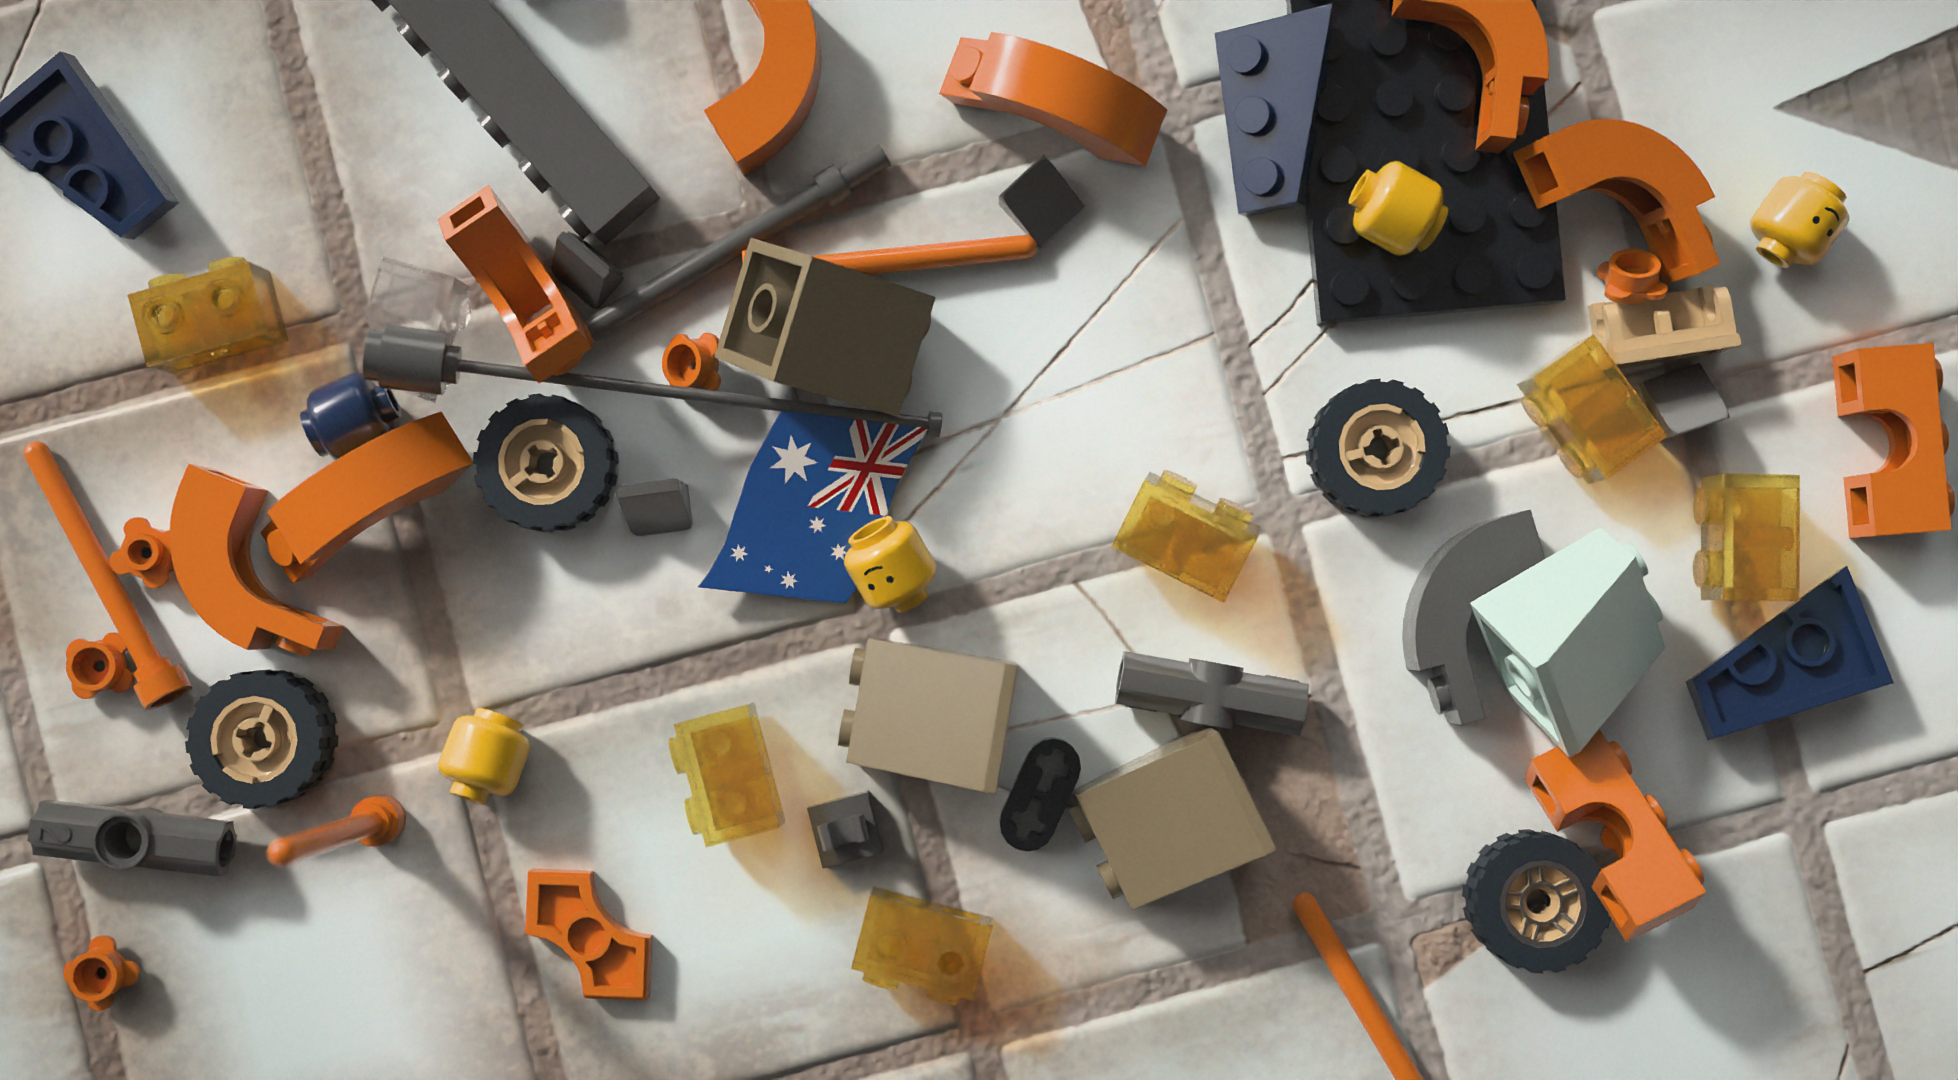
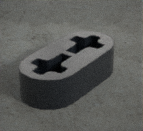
[999,737,1081,852]

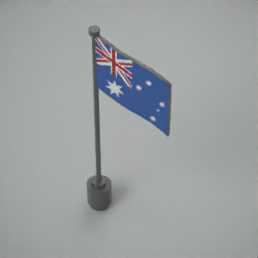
[363,324,942,603]

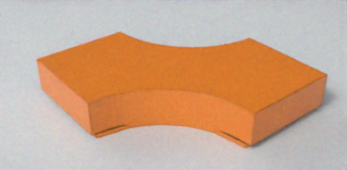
[525,869,653,1001]

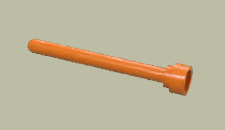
[742,235,1038,275]
[23,441,193,710]
[268,795,406,867]
[1293,892,1424,1080]

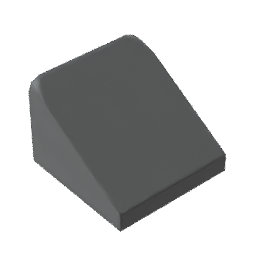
[999,155,1085,248]
[551,231,624,309]
[1639,363,1730,440]
[616,479,693,536]

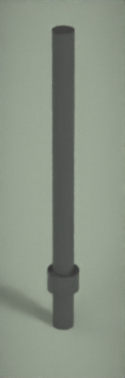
[583,144,891,344]

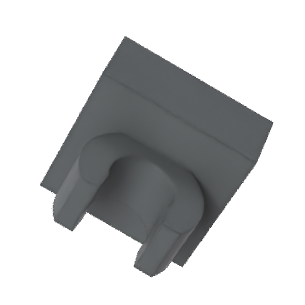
[807,791,884,869]

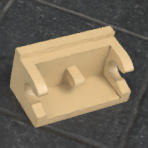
[1588,285,1741,372]

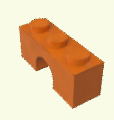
[1832,343,1955,538]
[1524,729,1706,942]

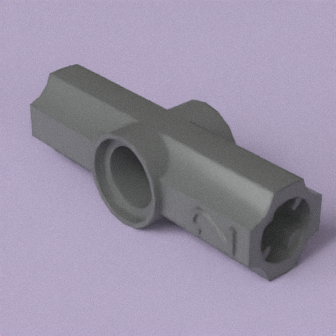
[1114,651,1309,736]
[27,800,237,876]

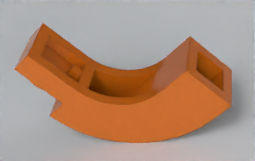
[704,0,821,176]
[1391,0,1549,153]
[939,32,1168,167]
[1513,119,1721,284]
[438,185,595,384]
[260,411,473,584]
[169,464,344,656]

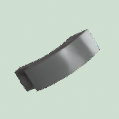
[1402,509,1545,725]

